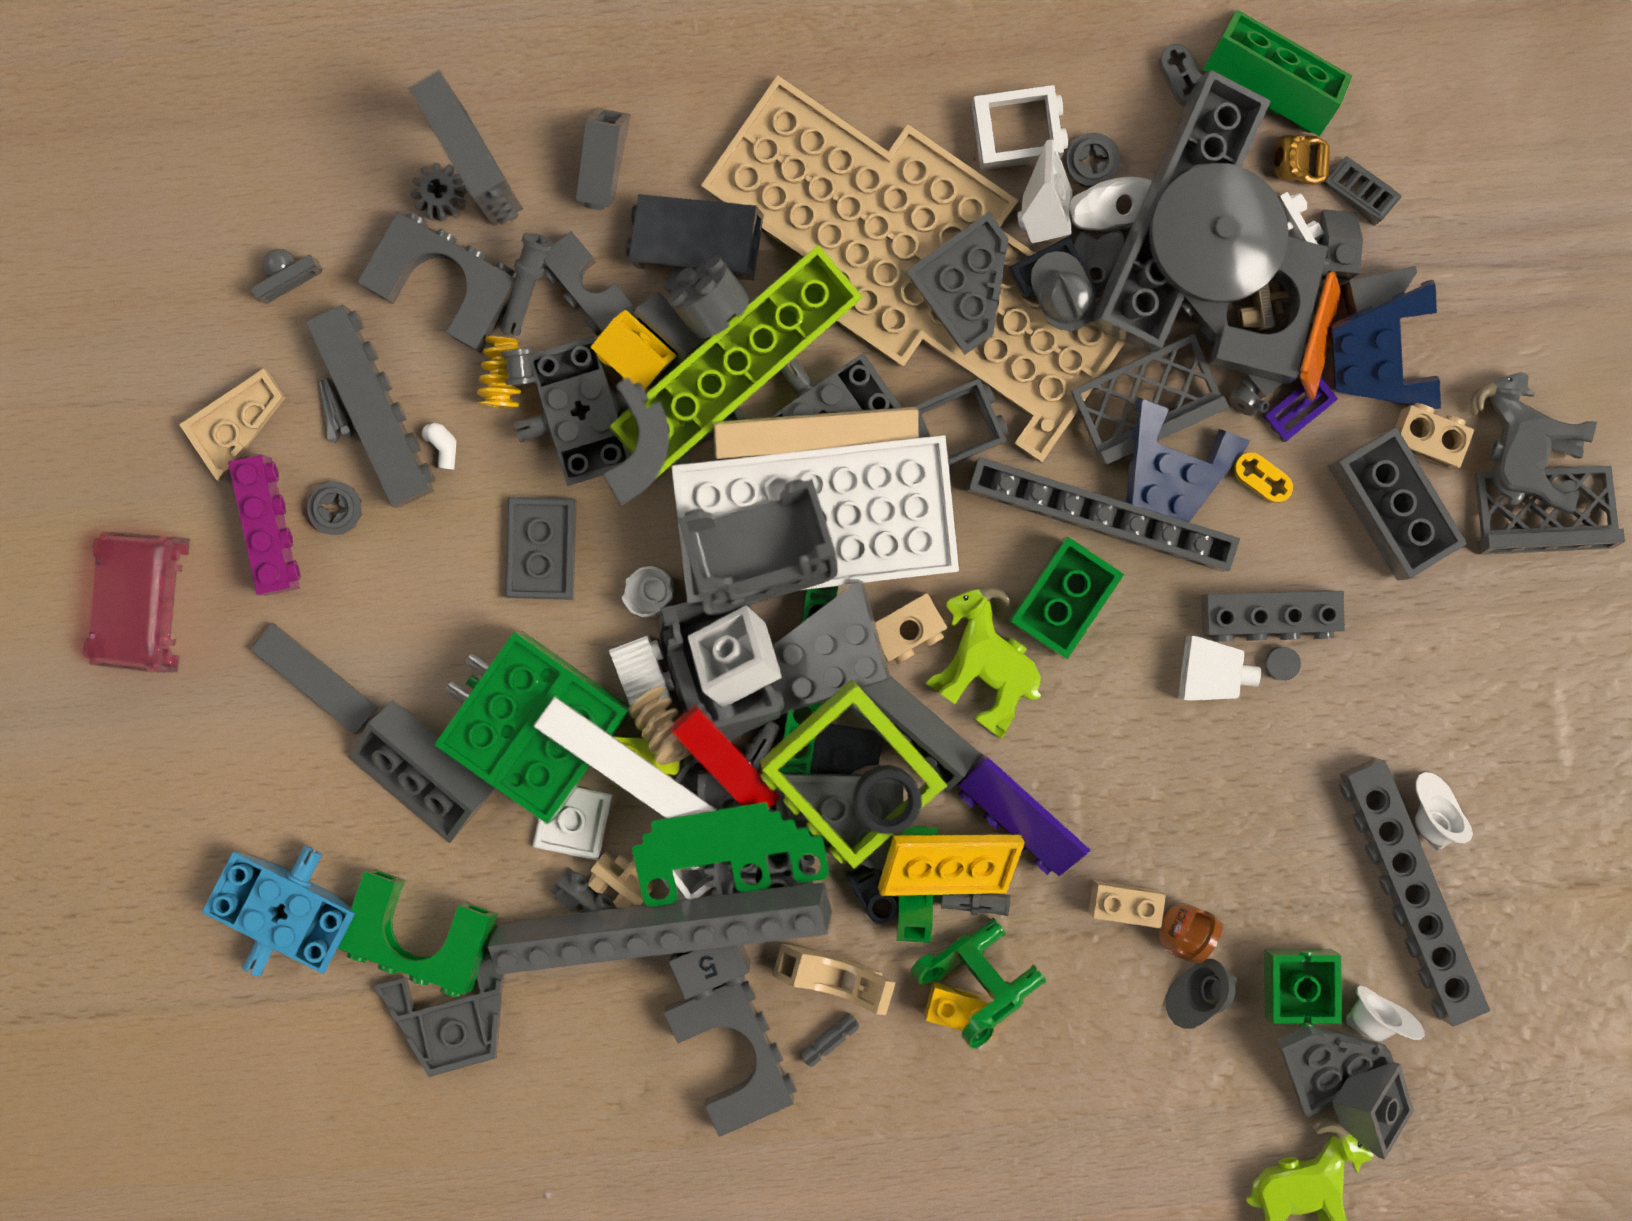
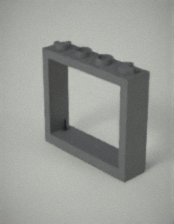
[409,70,523,226]

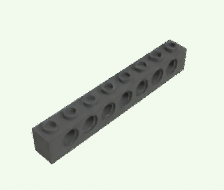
[966,457,1240,572]
[1339,758,1491,1027]

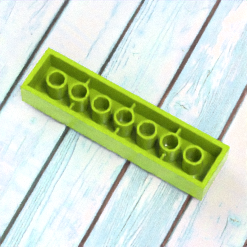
[609,245,863,479]

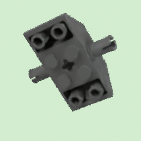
[514,336,647,486]
[770,352,902,418]

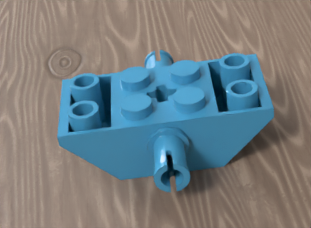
[202,845,356,977]

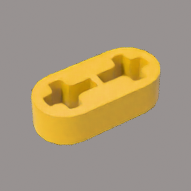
[1233,452,1293,503]

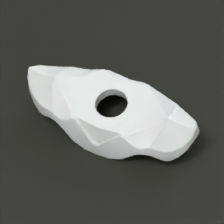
[1070,177,1152,232]

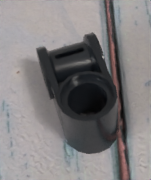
[844,865,898,924]

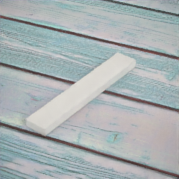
[534,697,717,818]

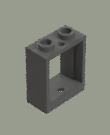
[913,378,1008,467]

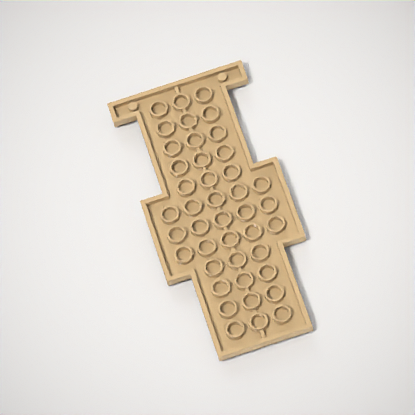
[701,75,1125,463]

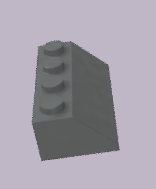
[1328,427,1467,581]
[348,700,495,844]

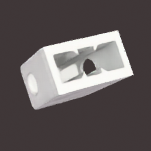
[1178,636,1261,700]

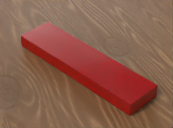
[669,705,781,808]

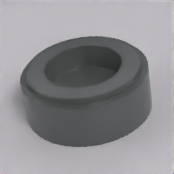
[1265,647,1301,681]

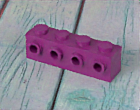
[228,455,301,596]

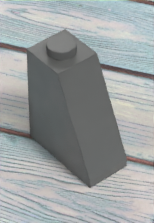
[576,108,630,210]

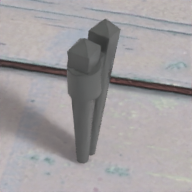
[319,378,354,444]

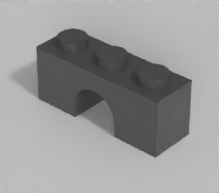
[543,231,636,336]

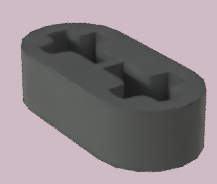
[1159,44,1202,107]

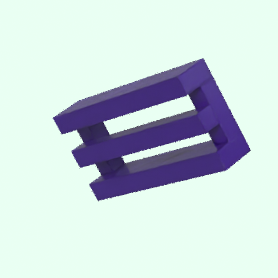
[1263,378,1338,442]

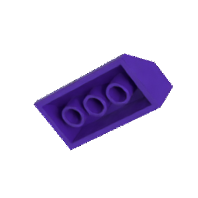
[957,753,1090,876]

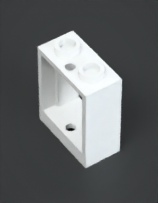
[971,85,1068,171]

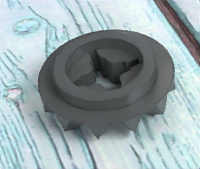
[1066,133,1120,186]
[307,481,362,535]

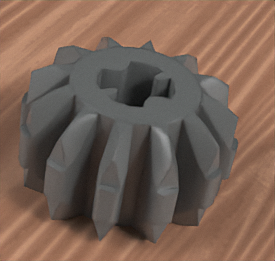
[410,163,469,222]

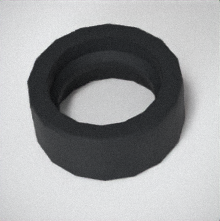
[853,765,922,835]

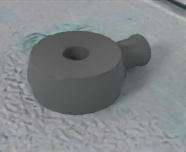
[1229,386,1269,416]

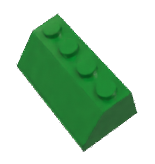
[1203,9,1352,137]

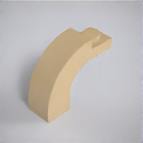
[772,944,896,1015]

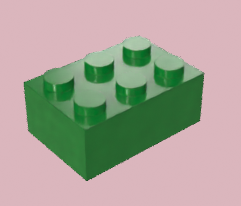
[1007,536,1125,659]

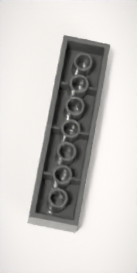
[1089,70,1270,353]

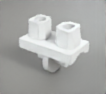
[1278,192,1324,244]

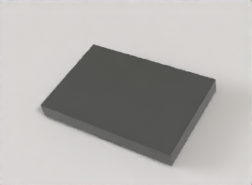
[505,497,577,600]

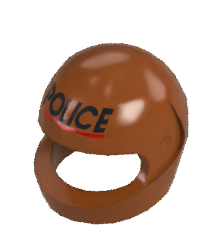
[1158,903,1223,964]

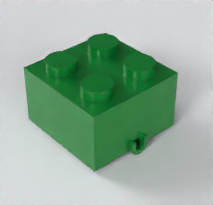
[1264,949,1342,1028]

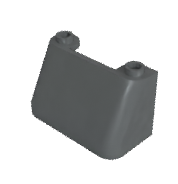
[678,479,838,614]
[659,602,784,740]

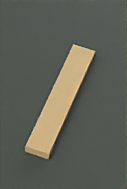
[713,407,919,459]

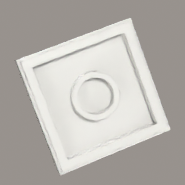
[533,787,613,861]

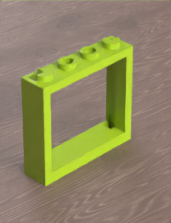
[759,679,947,868]

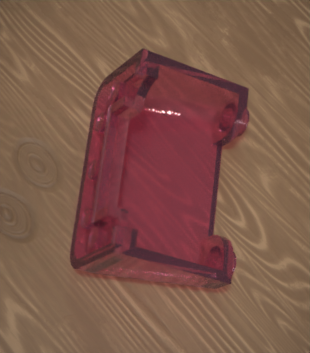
[83,531,190,673]

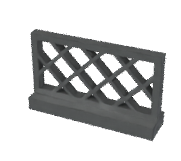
[1070,334,1229,465]
[1475,466,1625,555]

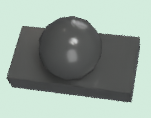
[251,249,323,304]

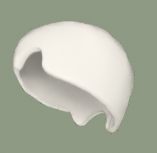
[622,566,675,618]

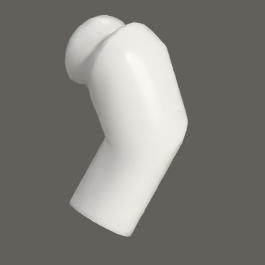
[422,423,457,470]

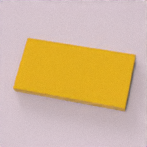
[878,835,1024,896]

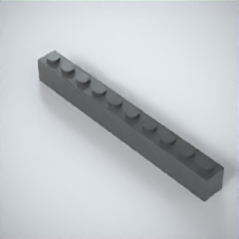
[488,882,832,975]

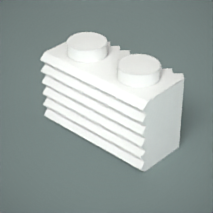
[609,636,675,707]

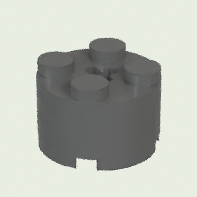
[667,256,750,338]

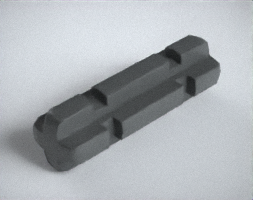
[801,1013,860,1067]

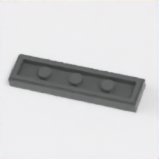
[251,623,379,734]

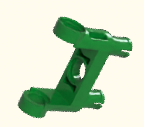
[911,917,1047,1049]

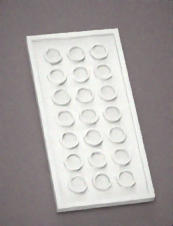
[672,435,959,603]

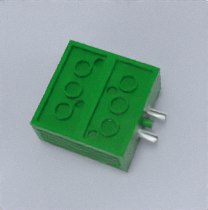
[434,631,630,825]

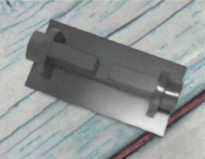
[551,868,617,913]

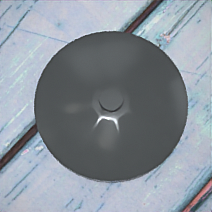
[1149,163,1288,303]

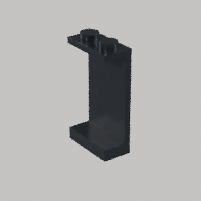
[626,194,764,281]

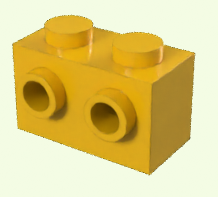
[591,310,677,391]

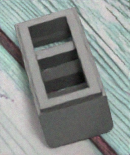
[1324,156,1402,226]

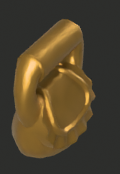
[1274,135,1330,185]

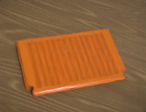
[1300,271,1343,401]

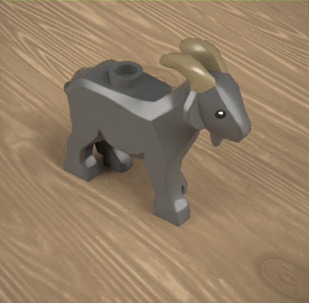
[1470,372,1597,514]

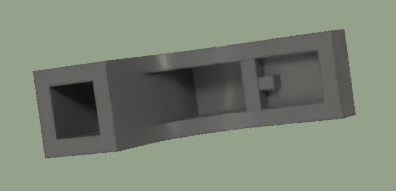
[603,378,669,506]

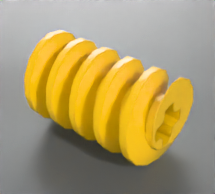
[476,336,522,409]

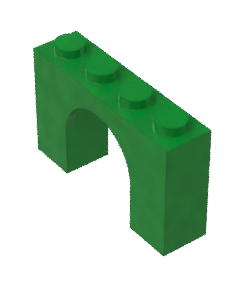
[338,869,498,997]

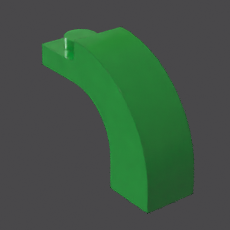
[896,826,938,943]

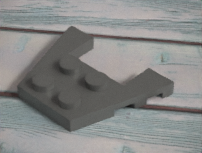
[375,954,504,1077]

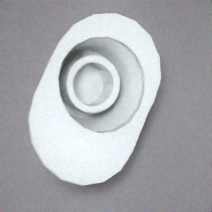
[1415,772,1473,850]
[1346,986,1425,1042]

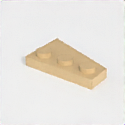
[179,368,285,482]

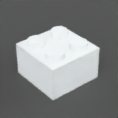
[688,605,782,708]

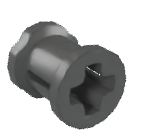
[501,347,536,385]

